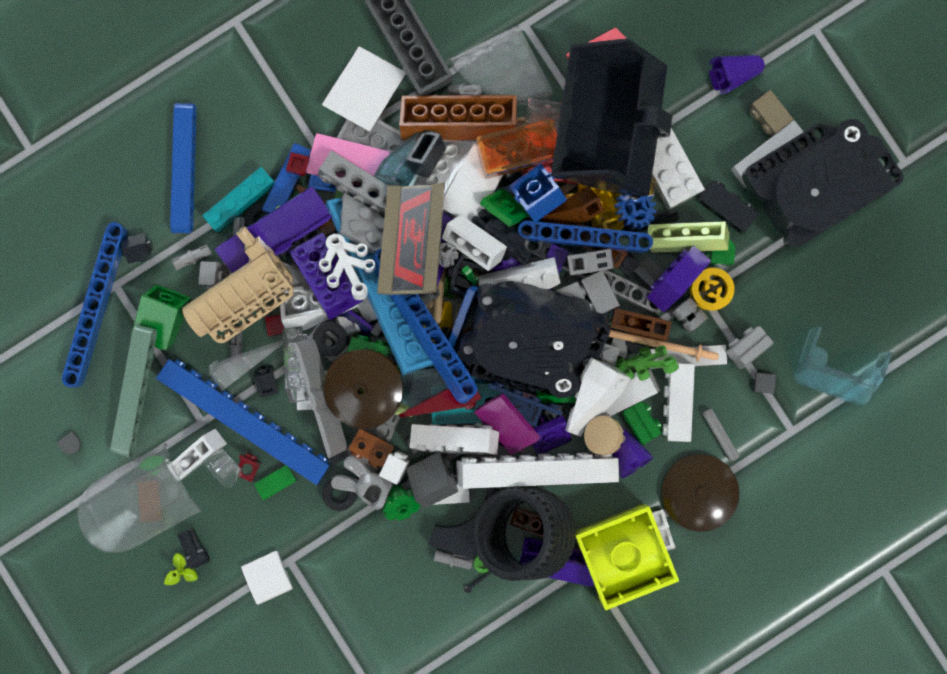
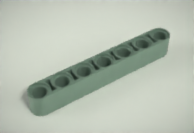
[110,325,157,458]

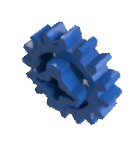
[614,194,657,230]

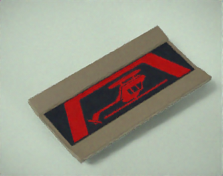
[377,182,445,295]

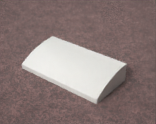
[443,141,510,221]

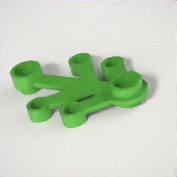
[615,345,679,381]

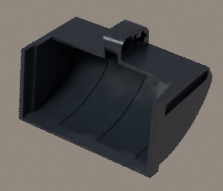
[551,38,673,196]

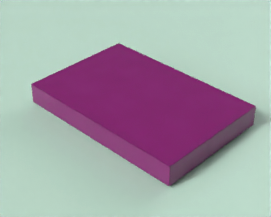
[474,393,540,455]

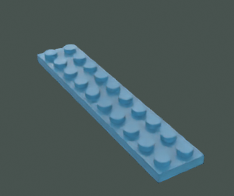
[325,195,433,375]

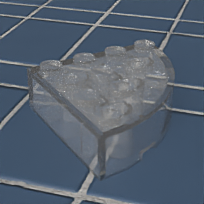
[450,25,553,104]

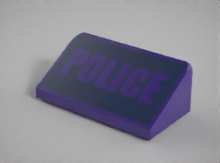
[337,310,374,338]

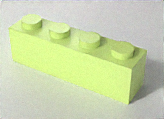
[647,222,729,253]

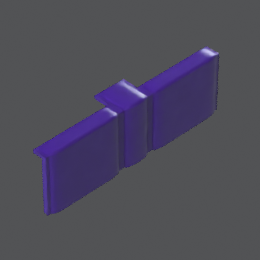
[215,186,332,273]

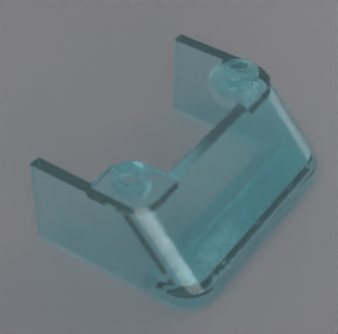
[795,326,892,405]

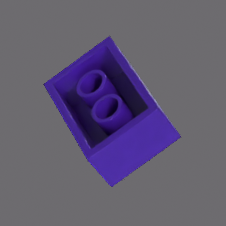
[647,246,711,313]

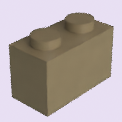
[749,90,794,137]

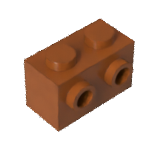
[349,428,394,468]

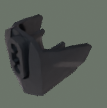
[447,252,487,305]

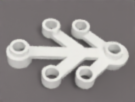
[319,234,376,300]

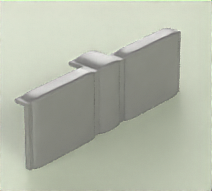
[293,338,347,458]

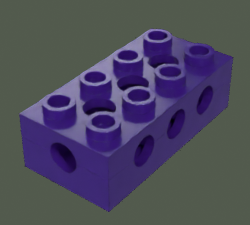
[289,233,363,320]

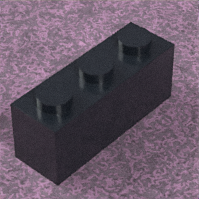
[696,180,759,235]

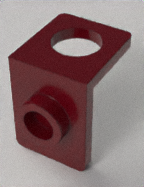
[235,453,261,482]

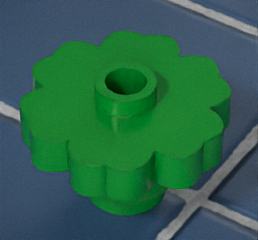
[382,485,421,521]

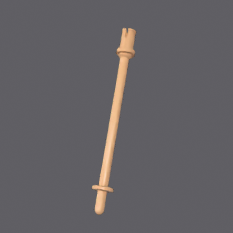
[597,329,719,361]

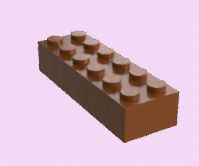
[399,95,517,140]

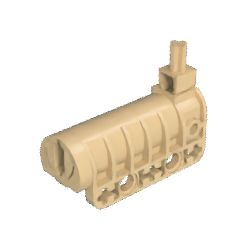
[182,227,294,343]

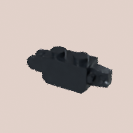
[471,209,532,265]

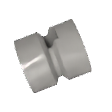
[672,297,708,333]

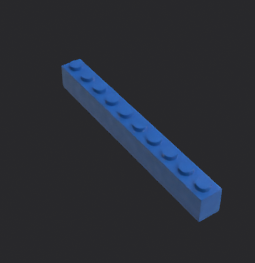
[156,359,331,485]

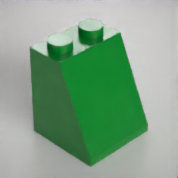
[131,284,191,350]

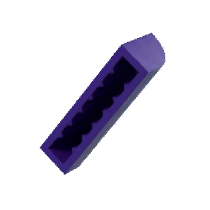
[519,537,594,587]

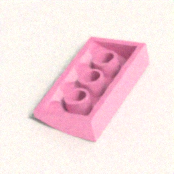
[307,133,390,187]

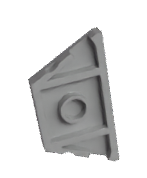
[340,193,384,254]

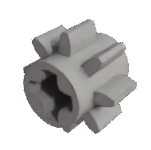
[439,243,459,267]

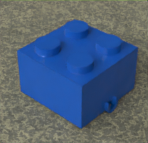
[509,163,567,222]

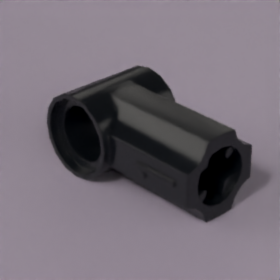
[177,528,210,570]

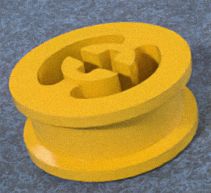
[689,268,734,311]

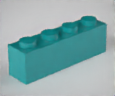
[202,167,275,233]

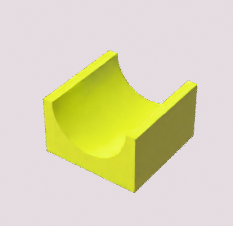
[575,503,679,611]

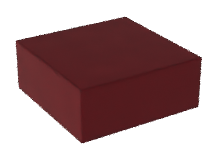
[286,152,310,177]
[265,315,287,336]

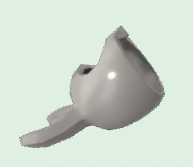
[331,456,393,510]

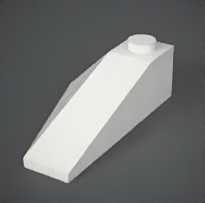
[280,286,358,334]
[565,357,631,436]

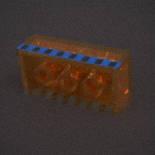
[475,118,557,179]

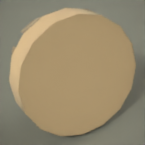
[584,415,625,456]

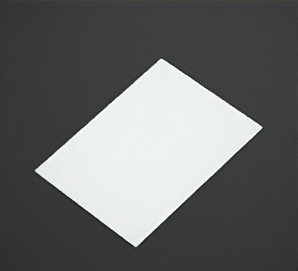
[322,46,405,131]

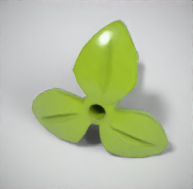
[164,553,198,585]

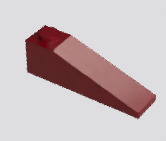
[398,388,481,418]

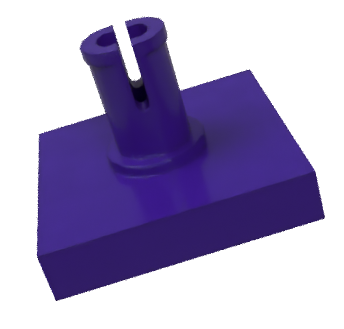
[532,414,572,456]

